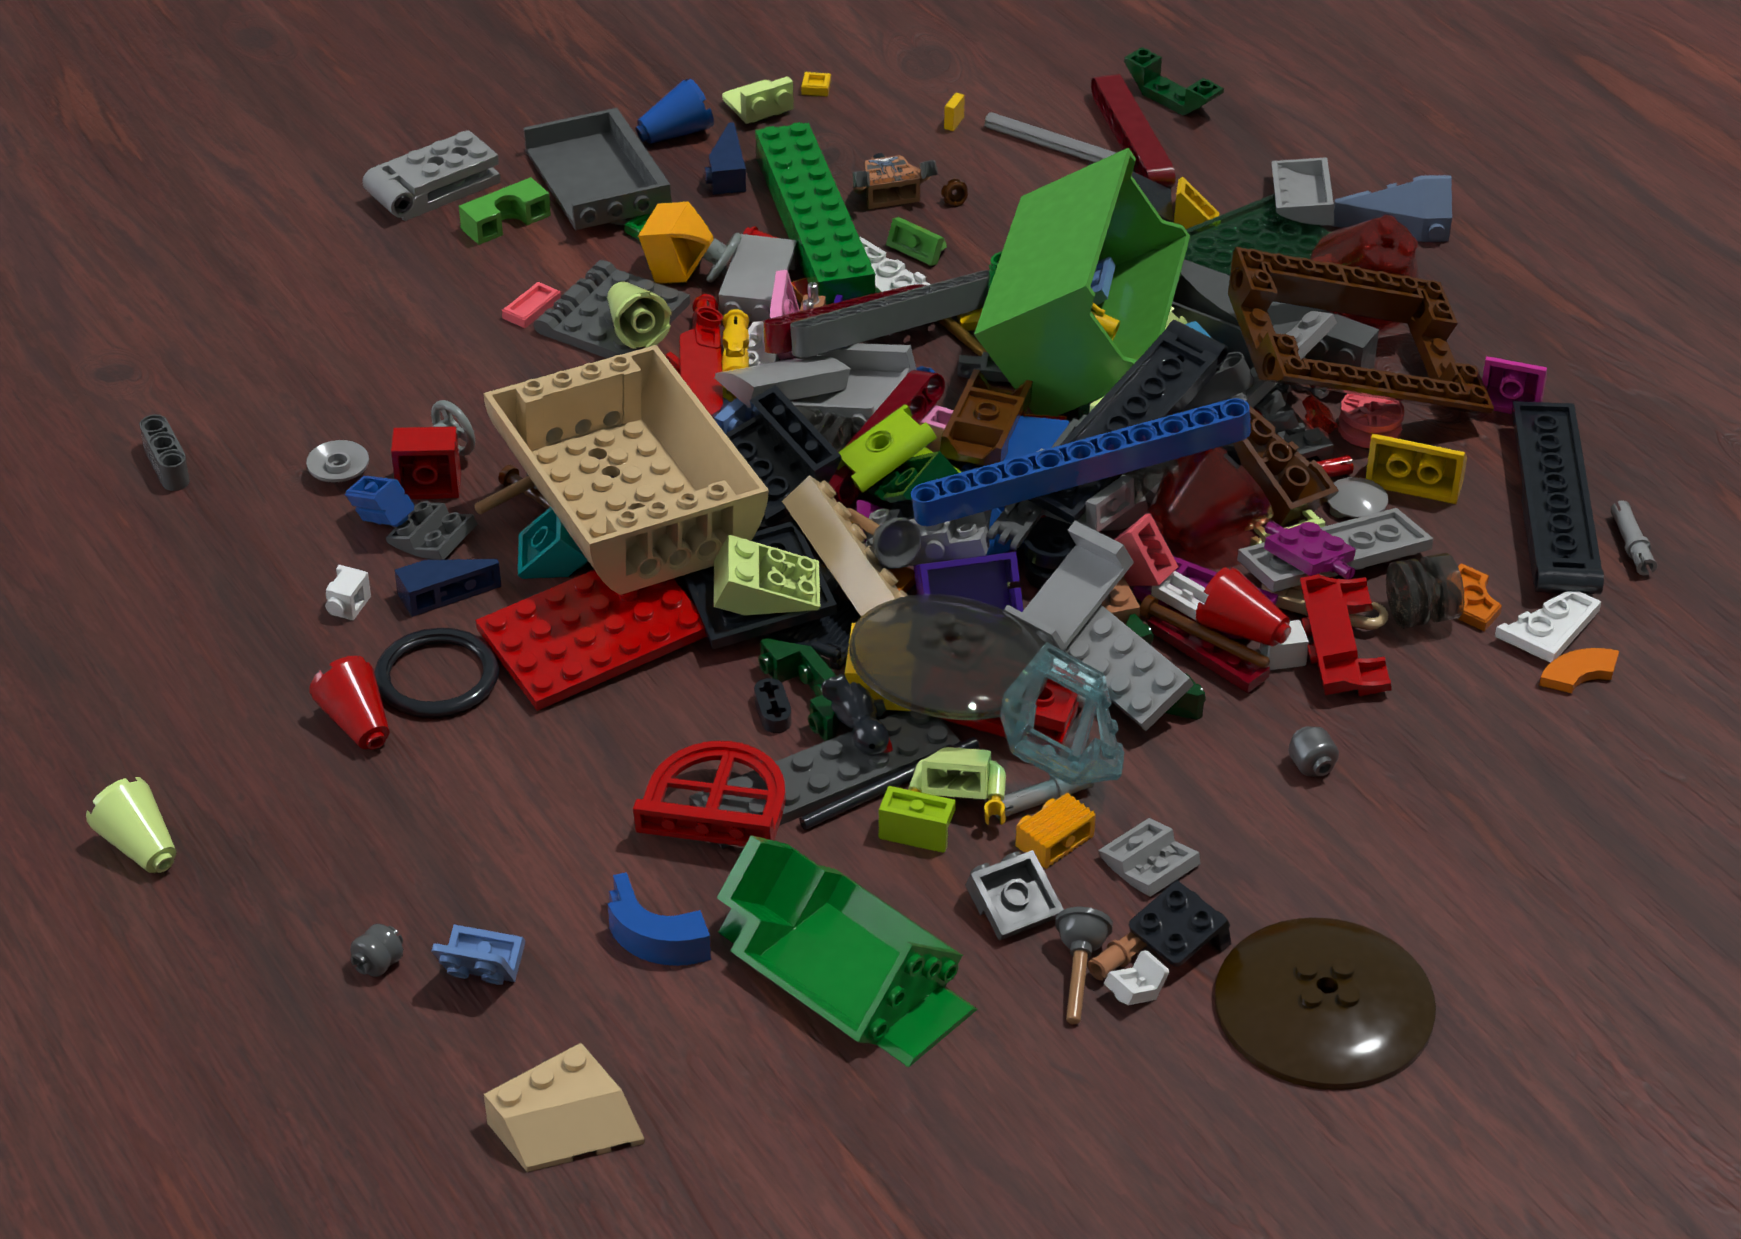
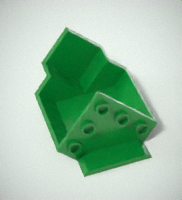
[717,835,978,1068]

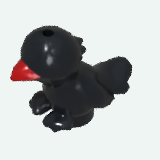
[821,674,893,756]

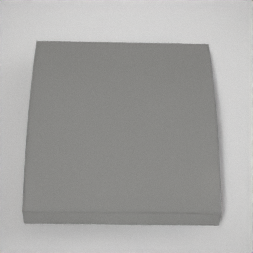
[1099,818,1201,897]

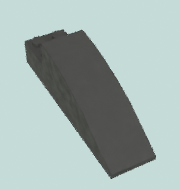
[1173,259,1379,394]

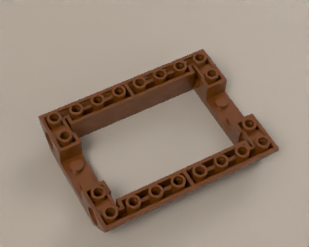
[1228,247,1494,413]

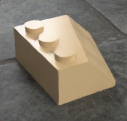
[484,1043,645,1172]

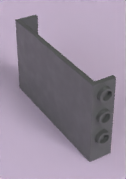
[523,108,672,230]

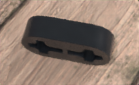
[754,678,792,733]

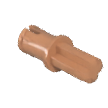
[1088,931,1147,980]

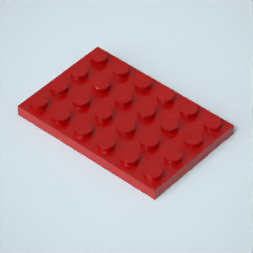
[475,570,707,711]

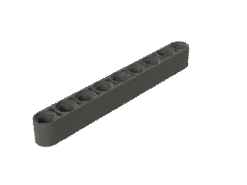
[790,270,989,357]

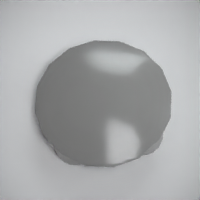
[1327,477,1388,518]

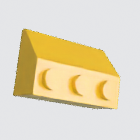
[1365,434,1467,504]

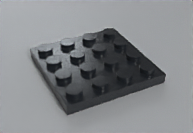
[681,520,837,650]

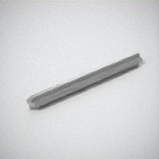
[985,112,1116,163]

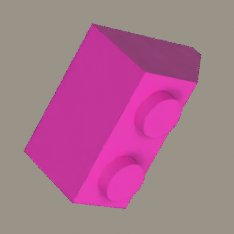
[1482,356,1547,414]

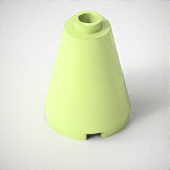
[607,282,672,349]
[86,777,177,873]

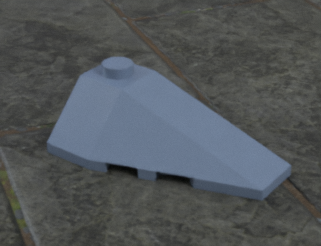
[1333,175,1452,242]

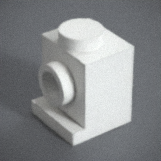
[325,565,371,620]

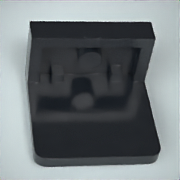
[1129,880,1232,967]

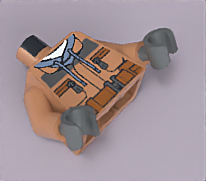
[852,153,938,209]

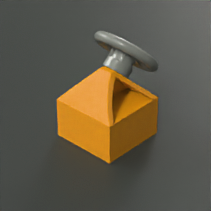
[638,202,742,284]

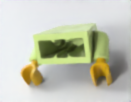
[908,747,1006,825]

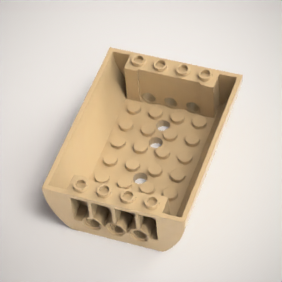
[483,345,769,595]

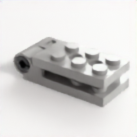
[362,130,501,221]

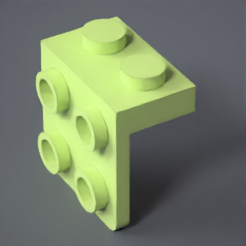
[722,76,794,124]

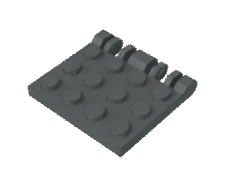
[533,260,690,358]

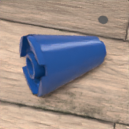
[635,79,714,144]

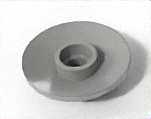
[306,440,369,482]

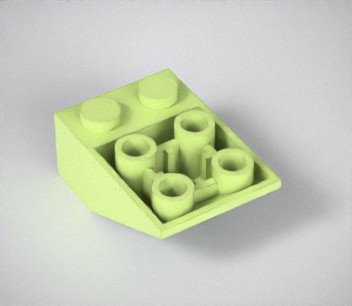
[714,535,820,615]

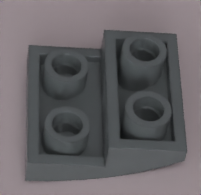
[386,501,477,560]

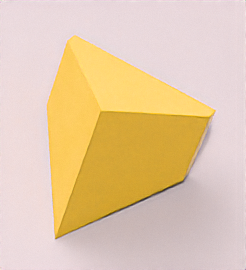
[1174,177,1220,232]

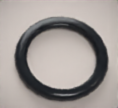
[374,628,500,718]

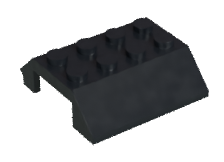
[726,385,842,528]

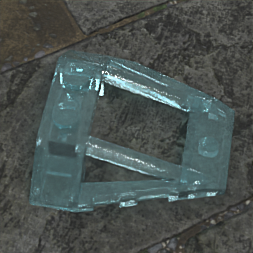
[1000,642,1125,785]

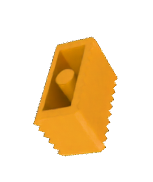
[1015,792,1096,869]

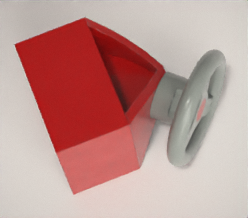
[391,400,475,499]

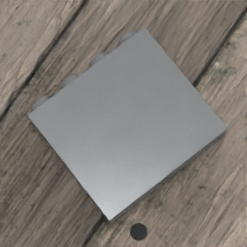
[790,343,917,433]

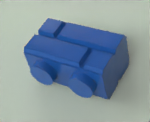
[345,476,415,527]

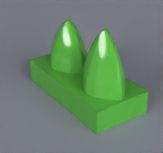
[886,217,947,266]

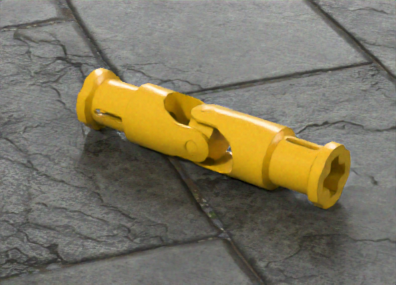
[722,309,749,402]

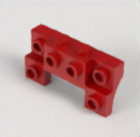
[1300,574,1392,696]

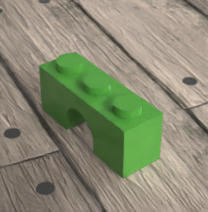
[459,177,551,245]

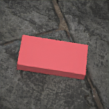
[502,282,561,328]

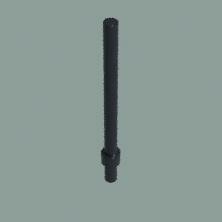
[799,737,979,830]

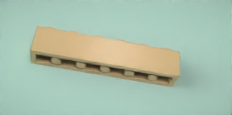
[782,476,918,628]

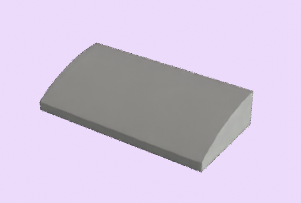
[1271,157,1334,225]
[715,355,851,408]

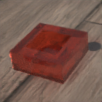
[1302,394,1338,434]

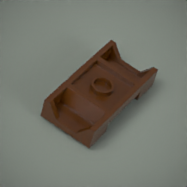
[940,369,1033,466]

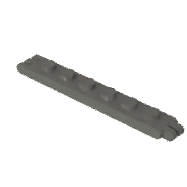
[987,415,1086,551]

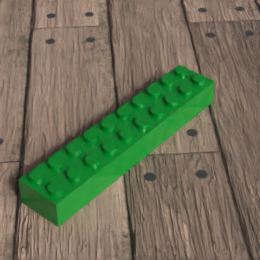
[755,122,875,305]

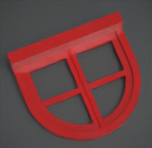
[633,741,786,847]

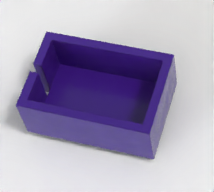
[913,552,1024,630]

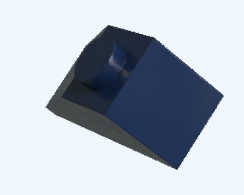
[704,122,746,195]
[394,559,501,617]

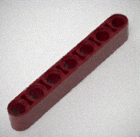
[1091,74,1176,188]
[763,284,927,354]
[828,370,945,508]

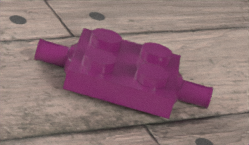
[1264,521,1356,579]

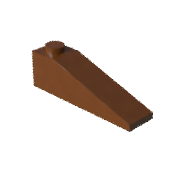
[1233,405,1339,528]

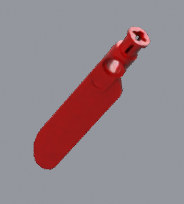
[679,294,723,419]

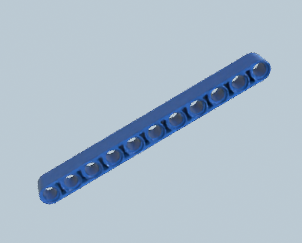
[911,398,1251,526]

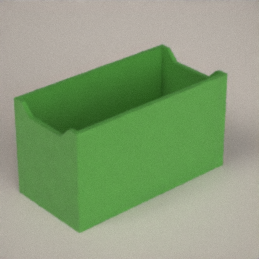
[974,148,1190,416]

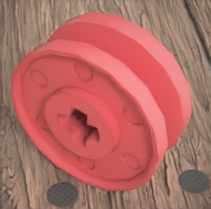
[1338,394,1404,448]

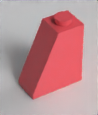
[1114,514,1178,586]

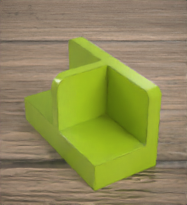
[879,786,956,853]

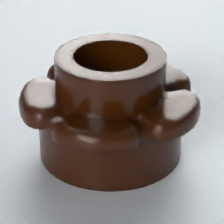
[941,179,968,206]

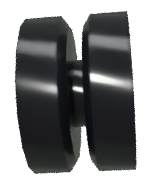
[1024,516,1076,589]

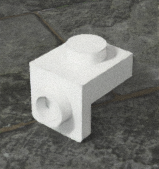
[1104,950,1169,1005]

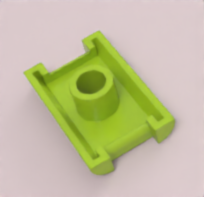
[837,404,937,493]

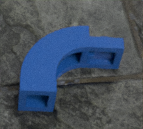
[608,872,711,966]

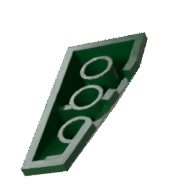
[864,451,958,503]

